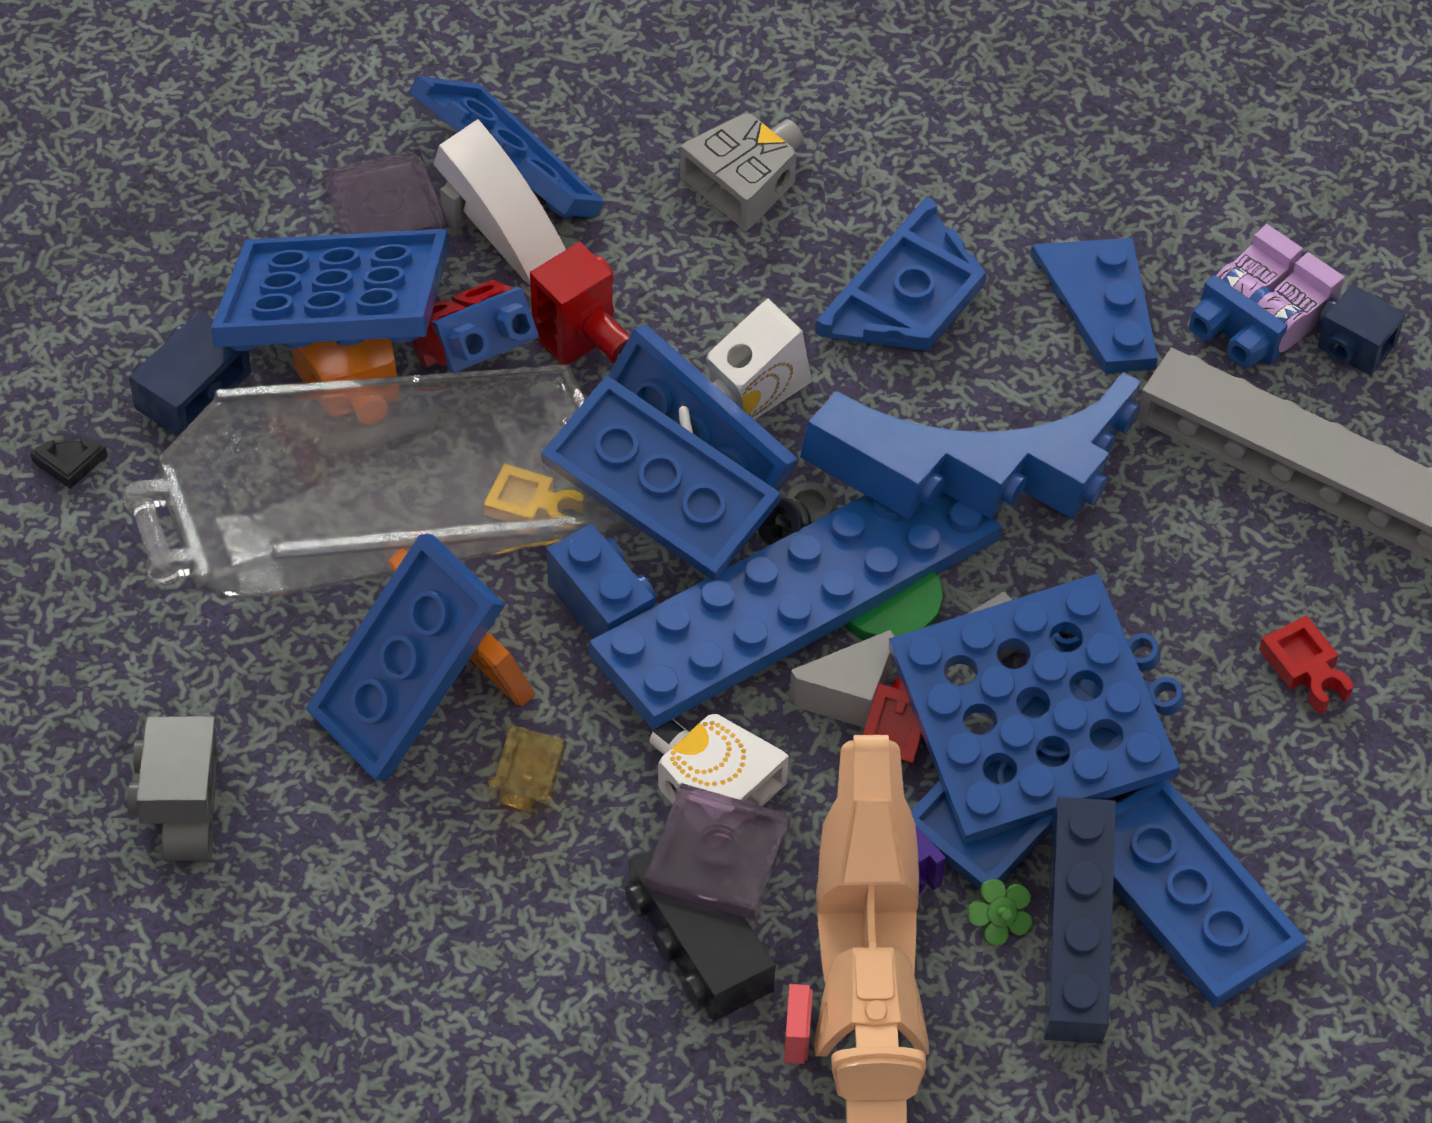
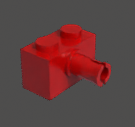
[530,241,630,367]

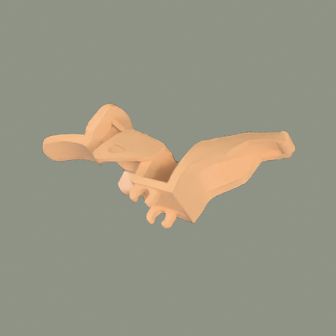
[814,735,929,1123]

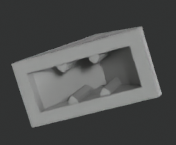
[790,630,894,728]

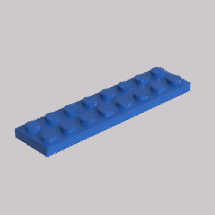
[588,491,1002,729]

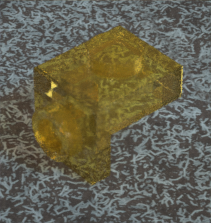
[487,725,567,812]

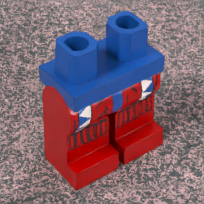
[412,280,539,373]

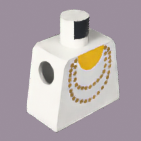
[706,299,812,420]
[649,714,789,850]

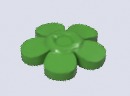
[968,878,1032,945]

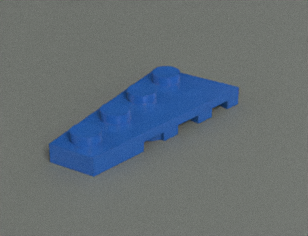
[408,76,605,219]
[608,324,798,492]

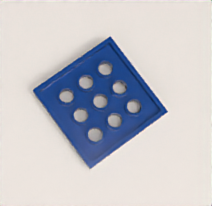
[211,229,450,351]
[889,573,1180,844]

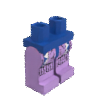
[1189,223,1345,369]

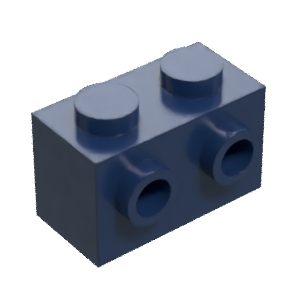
[129,310,252,439]

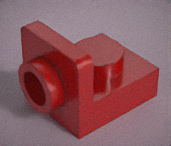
[863,679,923,765]

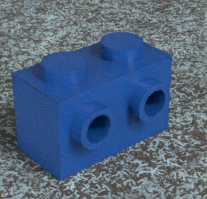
[547,523,657,639]

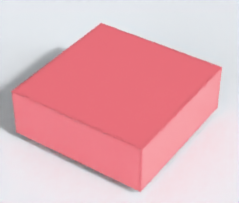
[784,984,813,1064]

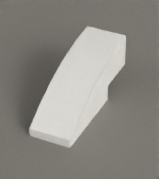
[433,119,566,284]

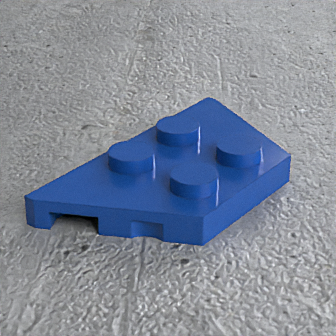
[815,196,986,351]

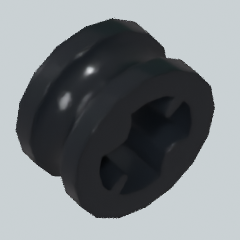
[758,498,811,545]

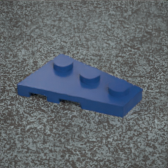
[1030,238,1158,373]

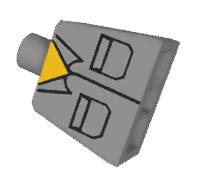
[680,113,804,231]

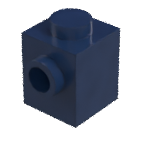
[1317,284,1405,376]

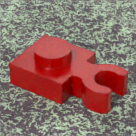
[1259,615,1353,714]

